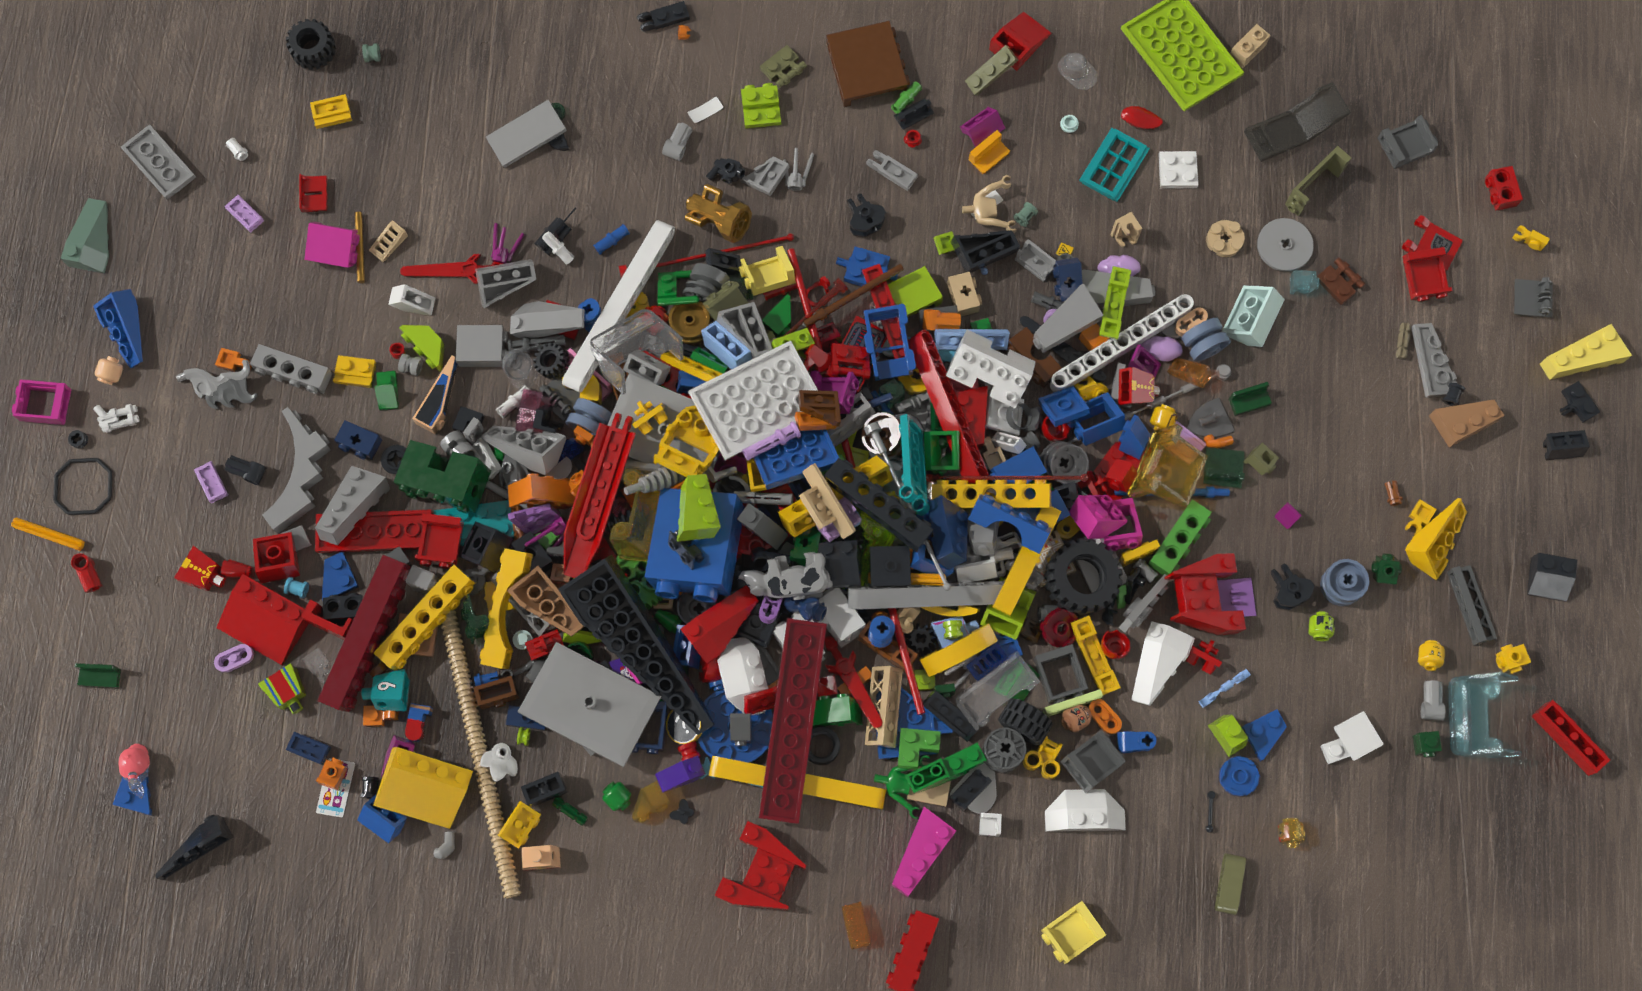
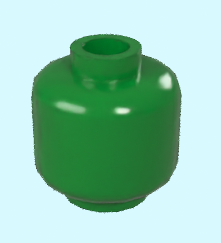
[602,781,632,811]

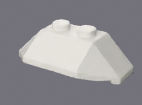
[717,637,768,716]
[1045,789,1126,832]

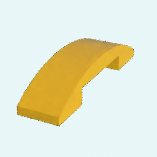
[921,605,980,617]
[1071,615,1121,695]
[919,623,998,677]

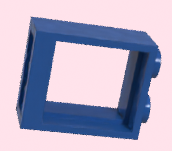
[1067,392,1126,446]

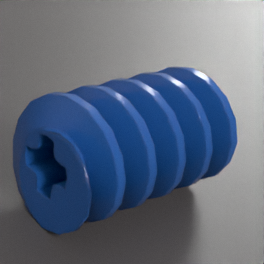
[578,298,602,332]
[868,616,895,648]

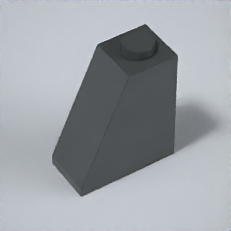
[737,503,789,550]

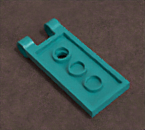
[899,414,930,516]

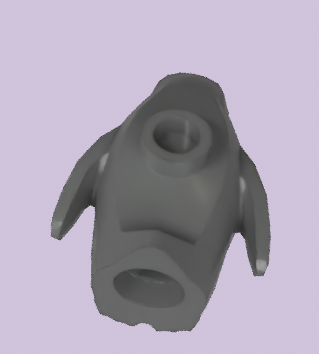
[499,454,533,492]

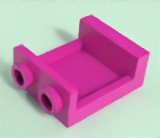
[304,222,360,268]

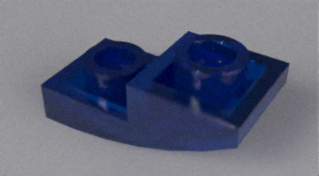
[558,438,585,463]

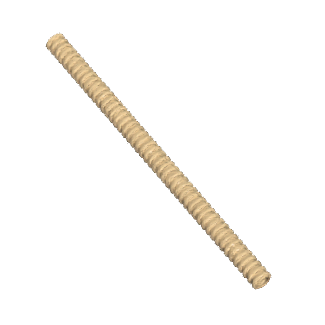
[441,610,522,899]

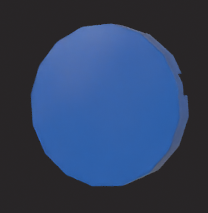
[1219,756,1260,797]

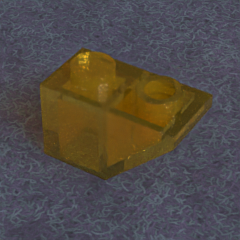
[632,780,670,823]

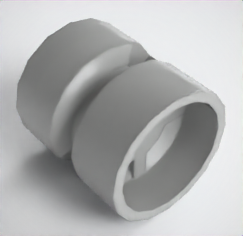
[440,430,476,457]

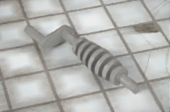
[624,457,737,495]

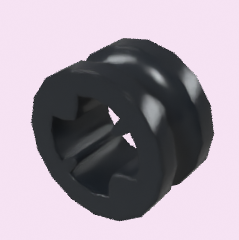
[68,430,88,448]

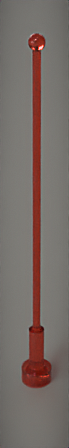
[784,278,848,336]
[926,474,1088,482]

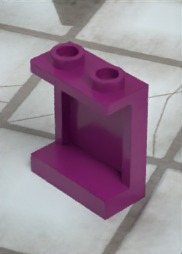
[810,371,859,414]

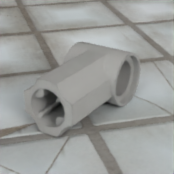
[662,123,692,161]
[1420,680,1445,721]

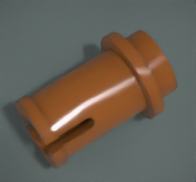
[1384,481,1403,506]

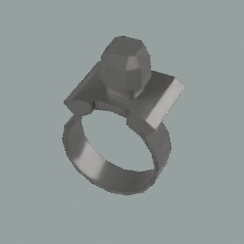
[1006,403,1044,432]

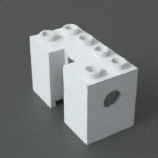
[946,329,1035,409]
[774,588,866,661]

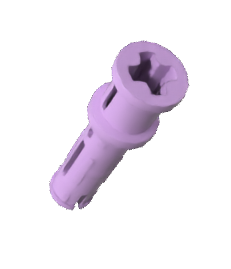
[742,421,801,461]

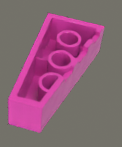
[892,807,956,898]

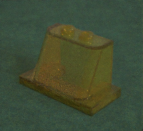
[1127,424,1208,506]

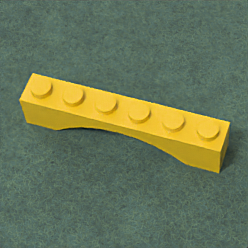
[480,549,533,669]

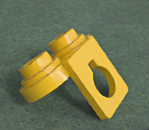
[1074,376,1109,402]

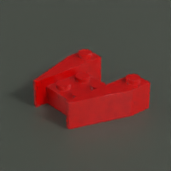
[1164,553,1246,635]
[715,821,806,910]

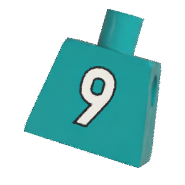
[361,669,410,711]

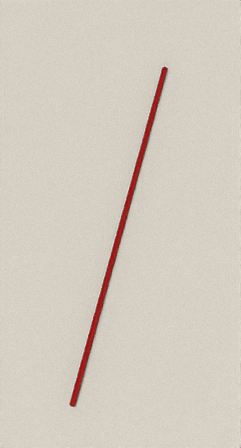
[787,248,925,715]

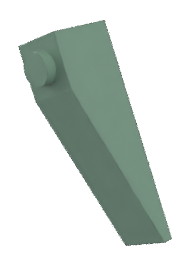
[61,198,109,273]

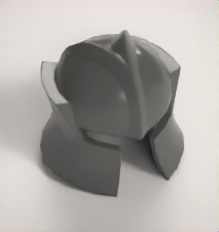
[713,471,751,498]

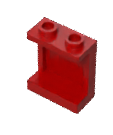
[1402,247,1453,302]
[415,513,464,569]
[301,600,353,640]

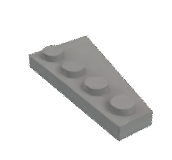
[1411,323,1464,398]

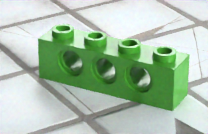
[1148,499,1212,575]

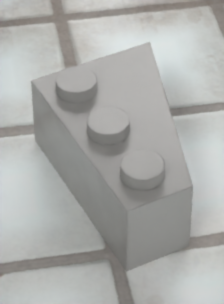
[475,259,536,308]
[717,302,773,359]

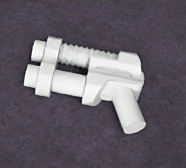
[93,404,140,433]

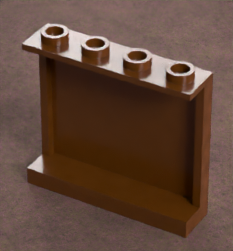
[826,21,910,107]

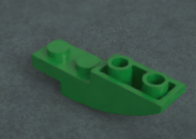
[905,742,987,794]

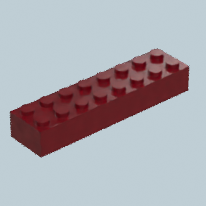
[317,555,412,712]

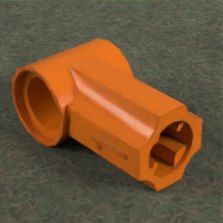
[922,309,961,330]

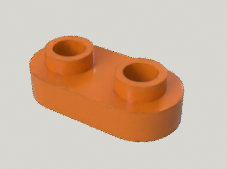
[1088,699,1122,735]

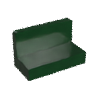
[1228,382,1272,416]
[74,663,121,688]

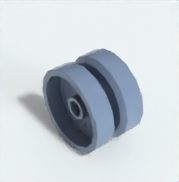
[1181,318,1231,362]
[565,398,612,437]
[1320,559,1369,606]

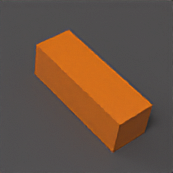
[837,666,872,696]

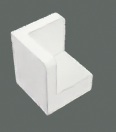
[979,813,1002,837]

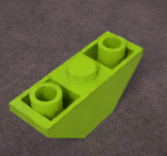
[399,325,444,372]

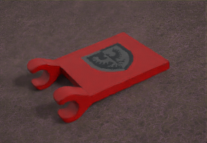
[1402,215,1463,271]

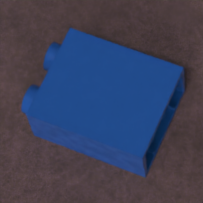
[645,488,745,603]

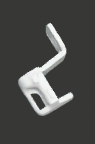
[985,532,1022,582]

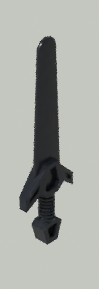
[1020,316,1107,383]

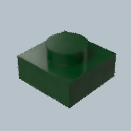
[934,683,955,699]

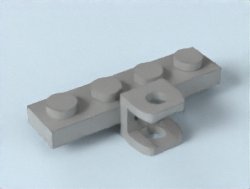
[1119,574,1169,632]

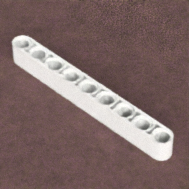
[1050,294,1194,392]

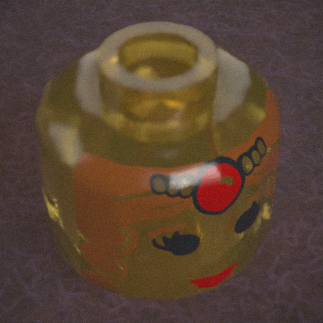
[1278,818,1305,848]

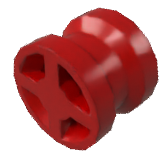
[677,741,701,761]

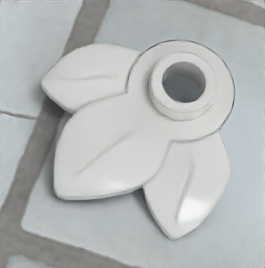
[480,743,518,782]

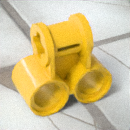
[1023,736,1063,780]

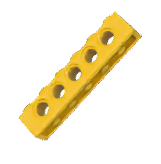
[778,455,893,538]
[932,480,1051,508]
[374,565,475,671]

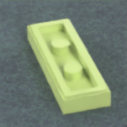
[1043,689,1103,717]

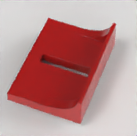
[299,174,327,212]

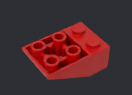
[989,12,1051,71]

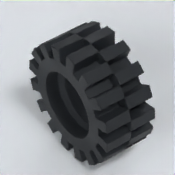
[533,343,570,380]

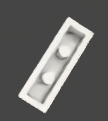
[991,431,1027,454]

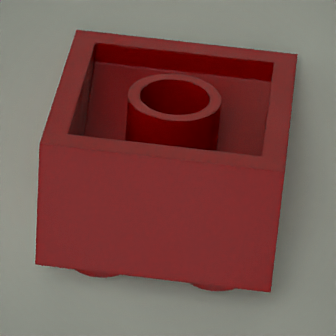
[253,532,300,583]

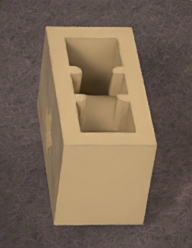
[1230,24,1270,69]
[947,272,982,316]

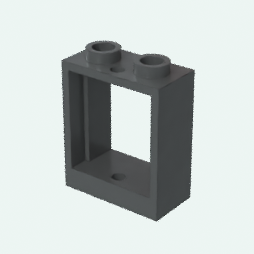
[1033,644,1088,704]

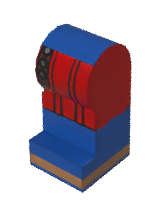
[405,703,433,742]

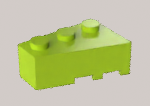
[677,474,721,542]

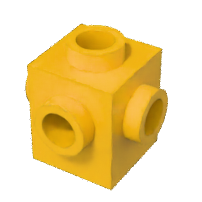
[1496,644,1531,674]

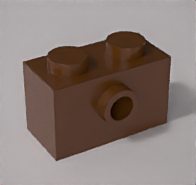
[473,676,520,709]

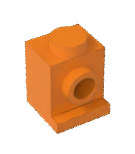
[316,758,347,791]

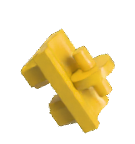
[632,401,668,435]

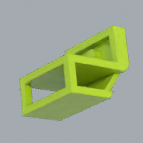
[980,576,1036,640]

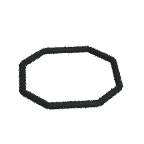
[53,458,112,515]

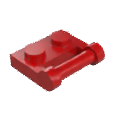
[831,343,870,380]

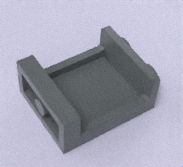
[1378,115,1438,169]
[1060,730,1126,793]

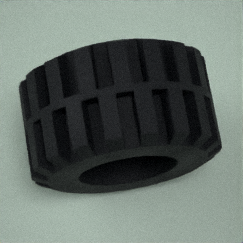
[286,19,336,70]
[998,698,1053,745]

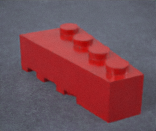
[886,910,939,991]

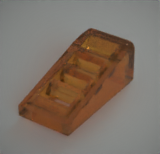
[1167,358,1212,388]

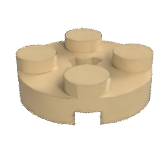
[1206,220,1245,257]

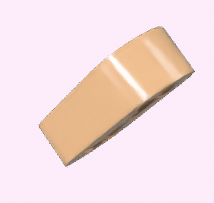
[1175,307,1208,336]

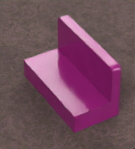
[960,107,1005,147]

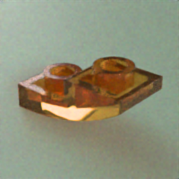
[842,902,871,950]

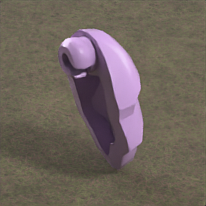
[1097,255,1141,276]
[1140,336,1183,361]

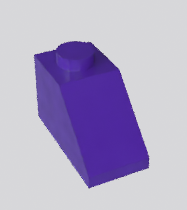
[655,756,706,792]

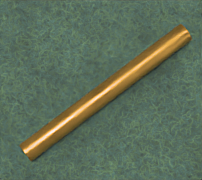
[355,212,365,283]

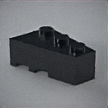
[951,230,1020,273]

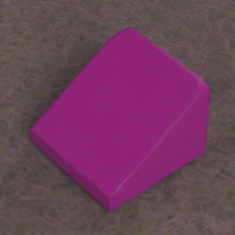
[1274,502,1301,529]

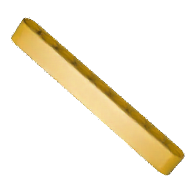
[709,756,887,809]

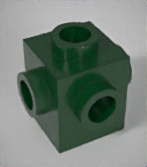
[1371,553,1402,584]

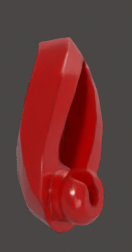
[1121,106,1163,129]

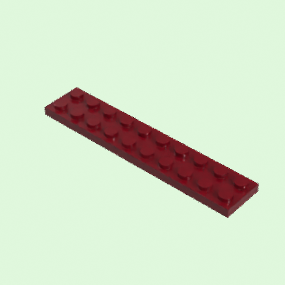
[759,618,827,824]

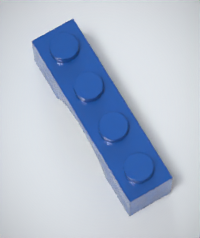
[968,494,1051,554]

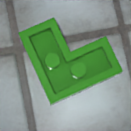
[898,728,941,770]

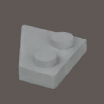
[740,156,790,196]

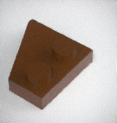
[798,390,841,427]

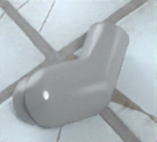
[433,832,455,859]

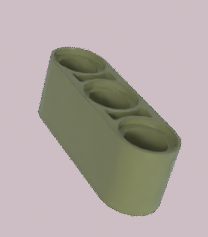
[1215,853,1246,915]

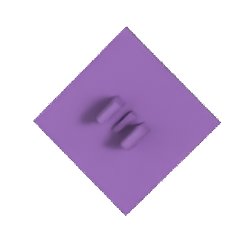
[1217,578,1256,617]

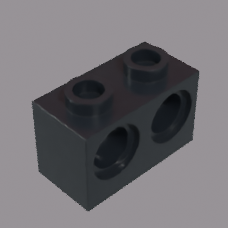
[323,593,363,626]

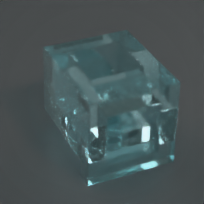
[1290,270,1319,294]

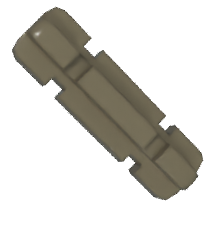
[1396,323,1411,359]

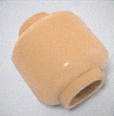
[94,356,123,385]

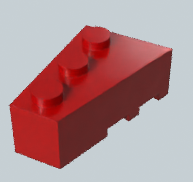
[955,386,988,450]

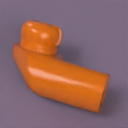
[1204,434,1234,448]

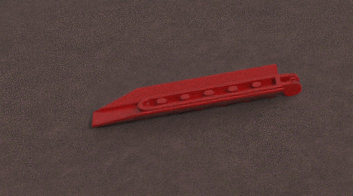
[564,413,636,578]

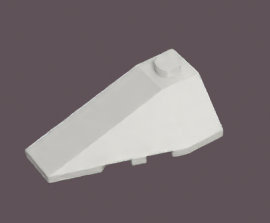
[1132,622,1195,706]

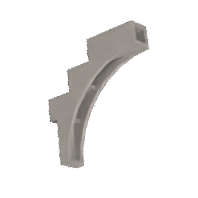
[262,407,331,534]

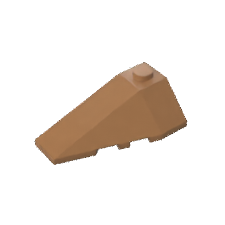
[507,566,584,637]

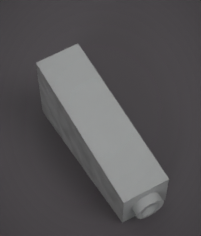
[1082,270,1155,309]
[1033,284,1103,353]

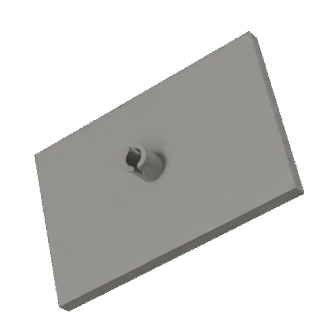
[608,373,721,481]
[518,642,661,767]

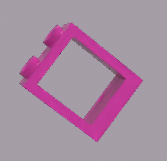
[12,380,71,425]
[1100,498,1143,551]

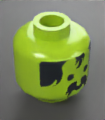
[1308,611,1335,642]

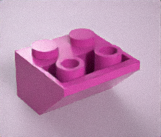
[1069,495,1128,539]

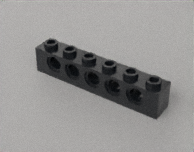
[824,458,933,552]

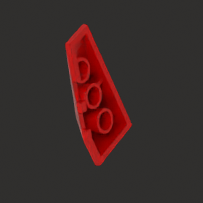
[680,585,758,664]

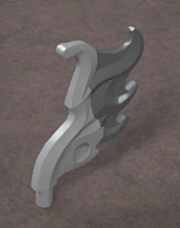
[176,360,258,409]

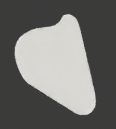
[950,763,997,814]

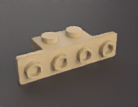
[799,463,856,539]

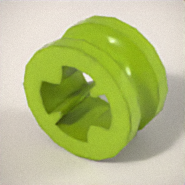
[517,727,531,746]

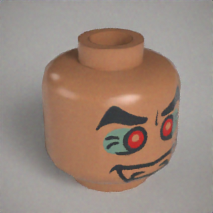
[1061,704,1092,733]

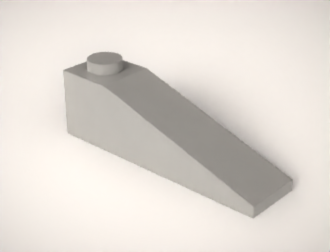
[510,301,585,340]
[482,426,566,475]

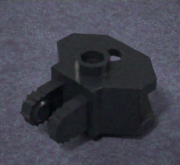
[847,193,886,237]
[1271,563,1315,610]

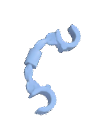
[1198,669,1251,708]

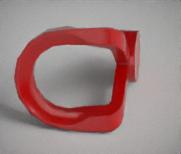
[806,276,831,307]

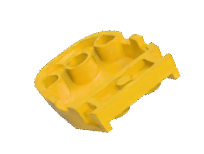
[654,406,719,478]

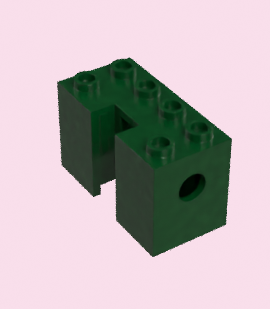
[394,440,491,514]

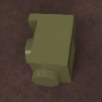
[1243,442,1279,475]

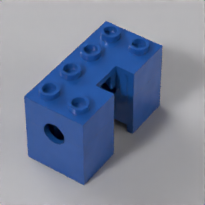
[987,446,1070,538]

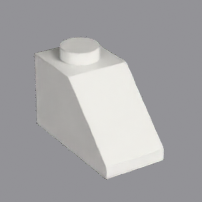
[388,284,436,316]

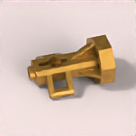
[685,184,752,243]

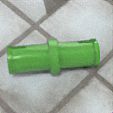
[891,81,922,114]

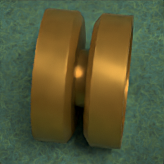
[668,301,711,346]

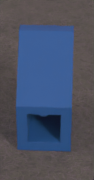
[1118,414,1151,460]

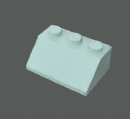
[1222,285,1285,347]

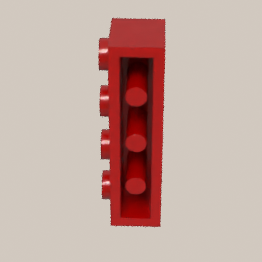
[1531,700,1610,776]

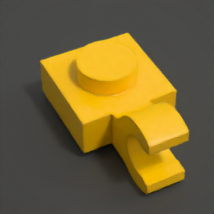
[1512,225,1550,251]

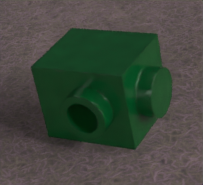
[1412,731,1442,758]

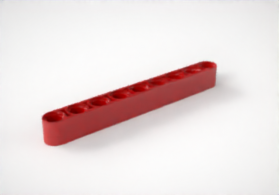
[908,330,989,484]

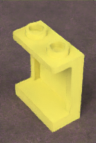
[739,246,796,296]
[1041,901,1106,964]

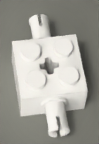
[954,539,1014,583]

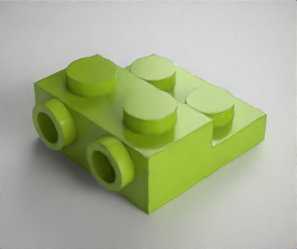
[741,83,781,129]

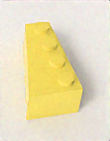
[1540,324,1632,380]

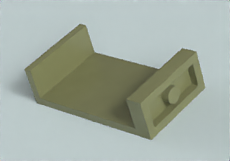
[1285,146,1351,216]
[703,281,775,341]

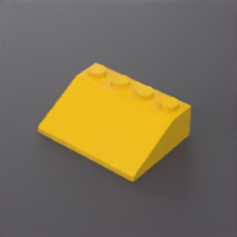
[373,747,473,829]

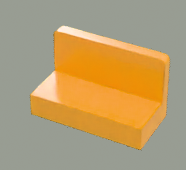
[969,130,1010,174]

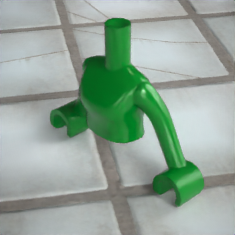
[874,755,930,819]

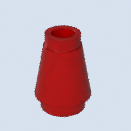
[221,559,252,578]

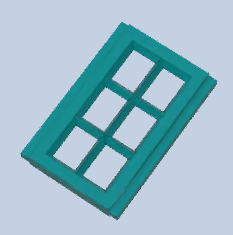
[1079,128,1150,202]

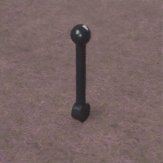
[1206,791,1215,833]

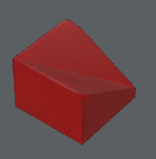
[817,675,838,697]

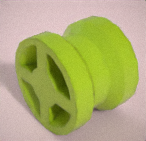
[942,620,963,640]

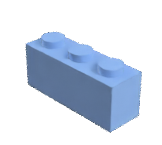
[701,321,752,370]

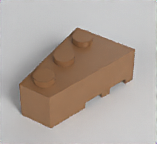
[1429,400,1505,448]

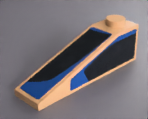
[412,355,458,434]

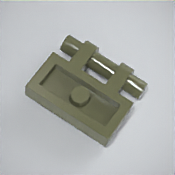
[760,45,807,89]

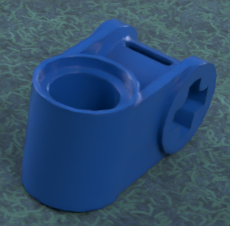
[1117,731,1157,753]

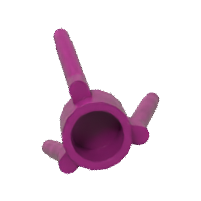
[491,223,524,264]
[525,516,567,547]

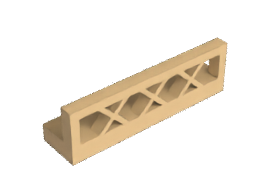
[865,666,903,748]

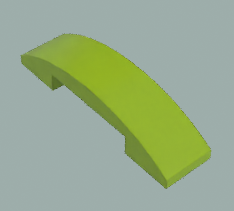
[1099,266,1131,340]

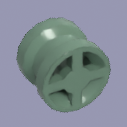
[362,43,381,63]

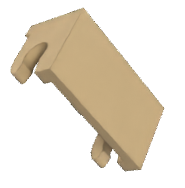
[1110,212,1142,247]

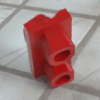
[1077,471,1108,495]
[524,629,564,661]
[1185,639,1222,675]

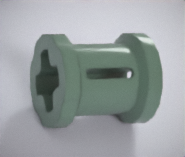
[1014,202,1038,227]

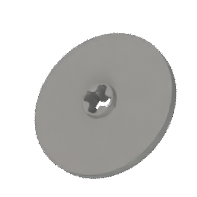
[1257,218,1313,271]

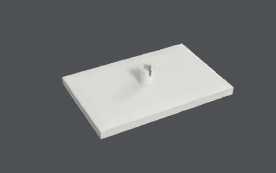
[688,341,818,460]

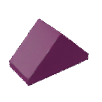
[1128,345,1161,379]

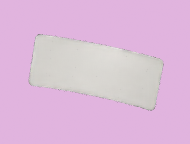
[687,97,723,123]

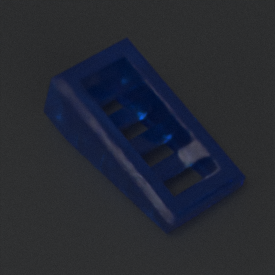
[966,642,1009,682]

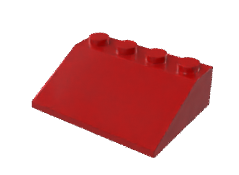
[216,574,309,666]

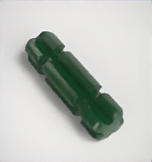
[552,796,588,826]

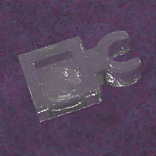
[302,647,331,684]

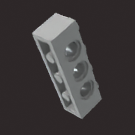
[250,344,333,394]

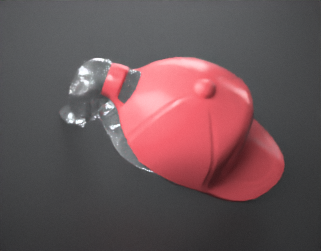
[118,744,150,799]

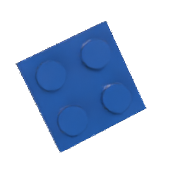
[1038,386,1090,427]

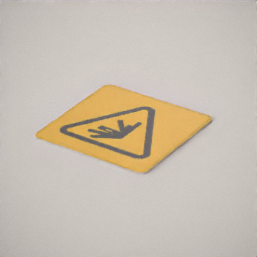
[1056,243,1074,256]

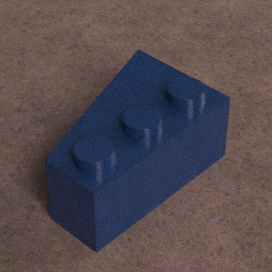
[927,495,968,570]

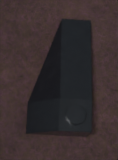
[155,815,233,880]

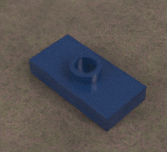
[506,705,546,731]
[286,732,331,765]

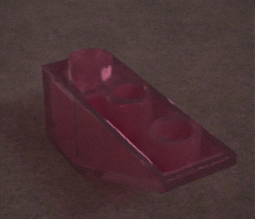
[515,389,542,431]

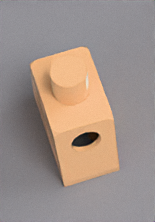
[521,845,561,871]

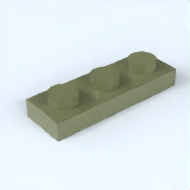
[965,45,1018,96]

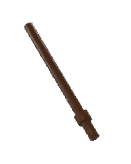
[803,264,904,327]

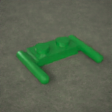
[657,270,699,306]

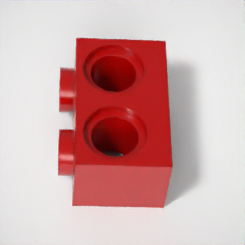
[1485,166,1523,210]

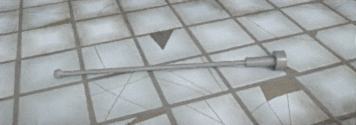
[864,422,951,591]

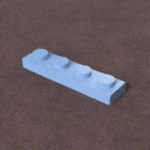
[934,329,1010,350]

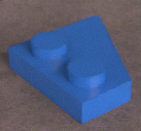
[322,552,359,600]

